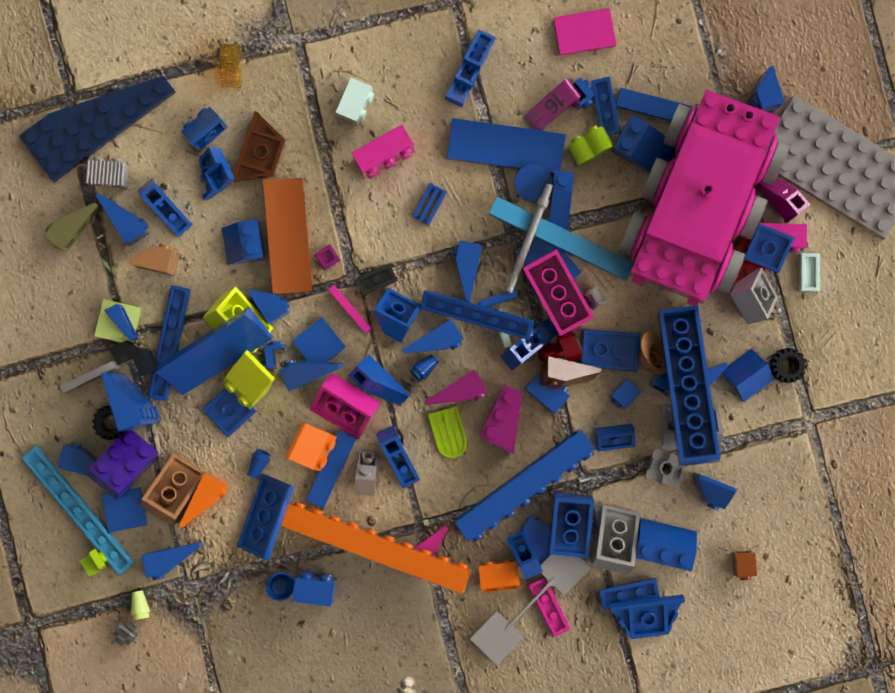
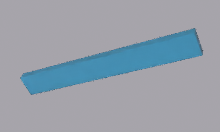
[488,197,634,281]
[21,445,135,575]

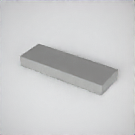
[60,361,120,393]

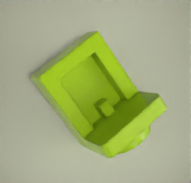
[80,548,108,577]

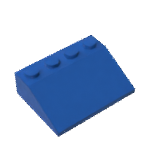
[101,372,160,431]

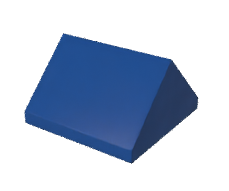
[722,349,775,402]

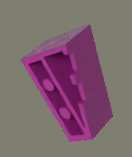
[479,385,522,454]

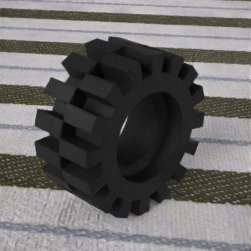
[769,348,807,383]
[92,405,126,440]

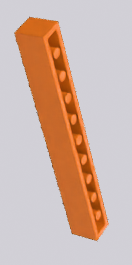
[281,501,472,594]

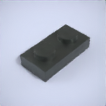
[355,263,398,297]

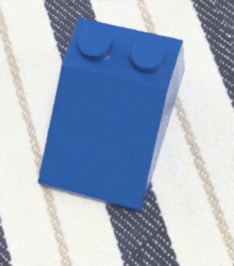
[611,115,675,173]
[549,492,594,558]

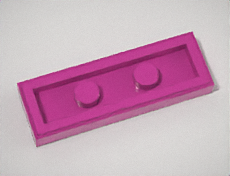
[328,285,372,334]
[527,576,571,637]

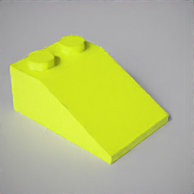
[203,286,274,353]
[223,350,275,409]

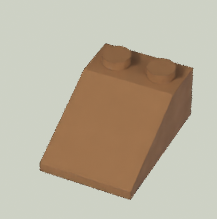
[140,453,206,526]

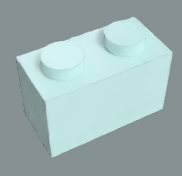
[336,78,374,125]

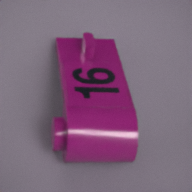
[524,78,583,131]

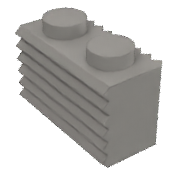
[85,157,129,188]

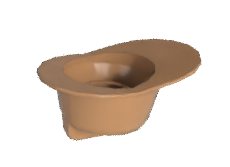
[640,332,666,374]

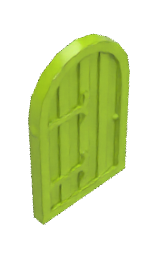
[428,406,467,458]

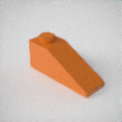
[178,473,228,528]

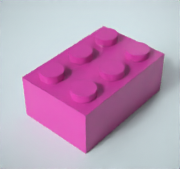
[351,125,415,179]

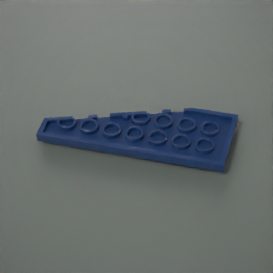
[19,76,176,183]

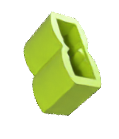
[568,125,614,166]

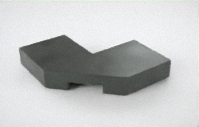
[109,340,158,376]

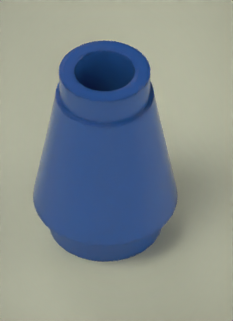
[410,354,439,382]
[247,449,271,479]

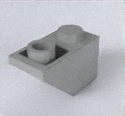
[355,450,379,496]

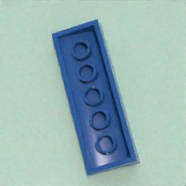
[447,118,566,174]
[154,307,273,396]

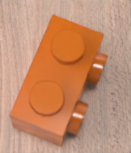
[478,560,521,593]

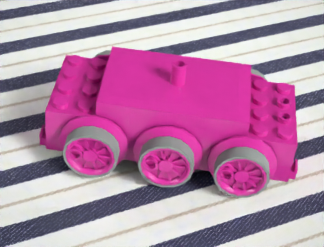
[619,89,790,306]

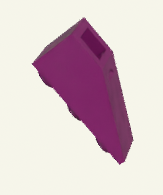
[754,177,810,223]

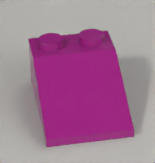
[425,370,487,405]

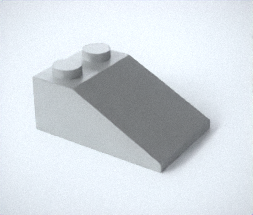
[591,505,640,574]

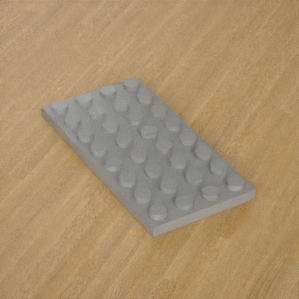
[767,95,895,240]

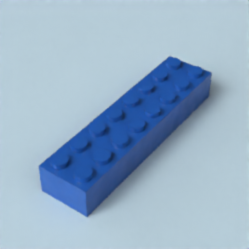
[658,305,721,467]
[455,429,595,542]

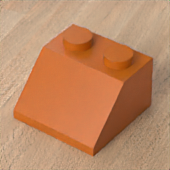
[286,422,337,471]

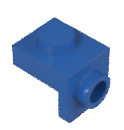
[574,77,595,110]
[262,341,286,369]

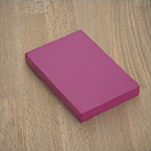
[553,8,616,56]

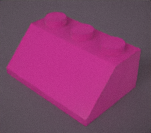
[310,372,380,439]

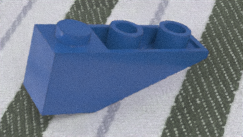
[348,355,410,406]

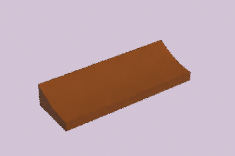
[263,178,313,295]

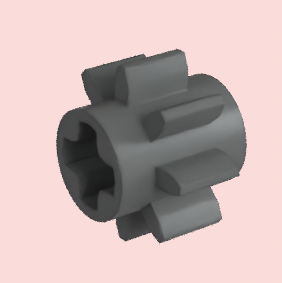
[113,622,138,646]

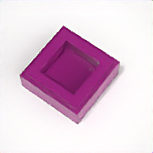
[314,244,341,271]

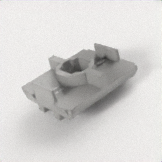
[646,449,684,488]

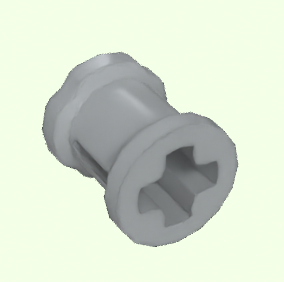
[583,285,608,310]

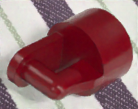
[538,331,583,361]

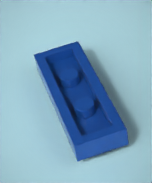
[591,76,622,136]
[598,577,660,610]

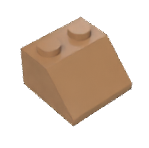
[129,243,180,276]

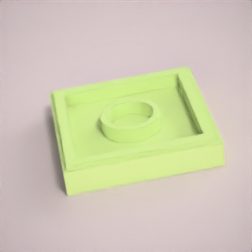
[94,299,142,343]

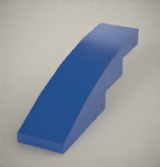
[445,30,496,108]

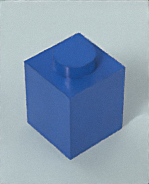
[609,379,641,409]

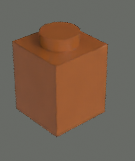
[732,551,757,580]

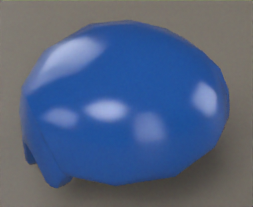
[266,571,295,602]

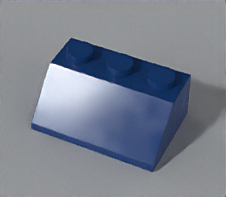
[635,518,697,572]

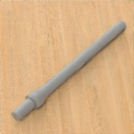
[505,183,553,294]

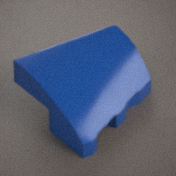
[199,147,235,200]

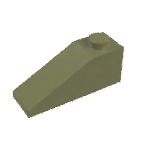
[44,203,102,252]

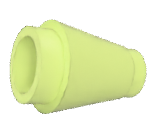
[131,591,150,620]

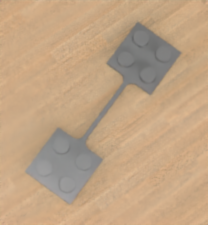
[470,554,591,665]

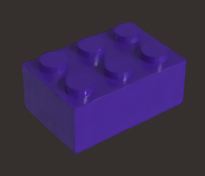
[87,430,158,500]

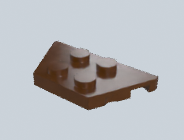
[233,111,286,182]

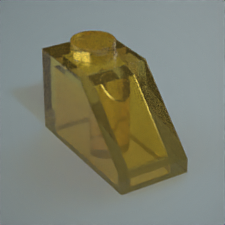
[219,44,243,88]

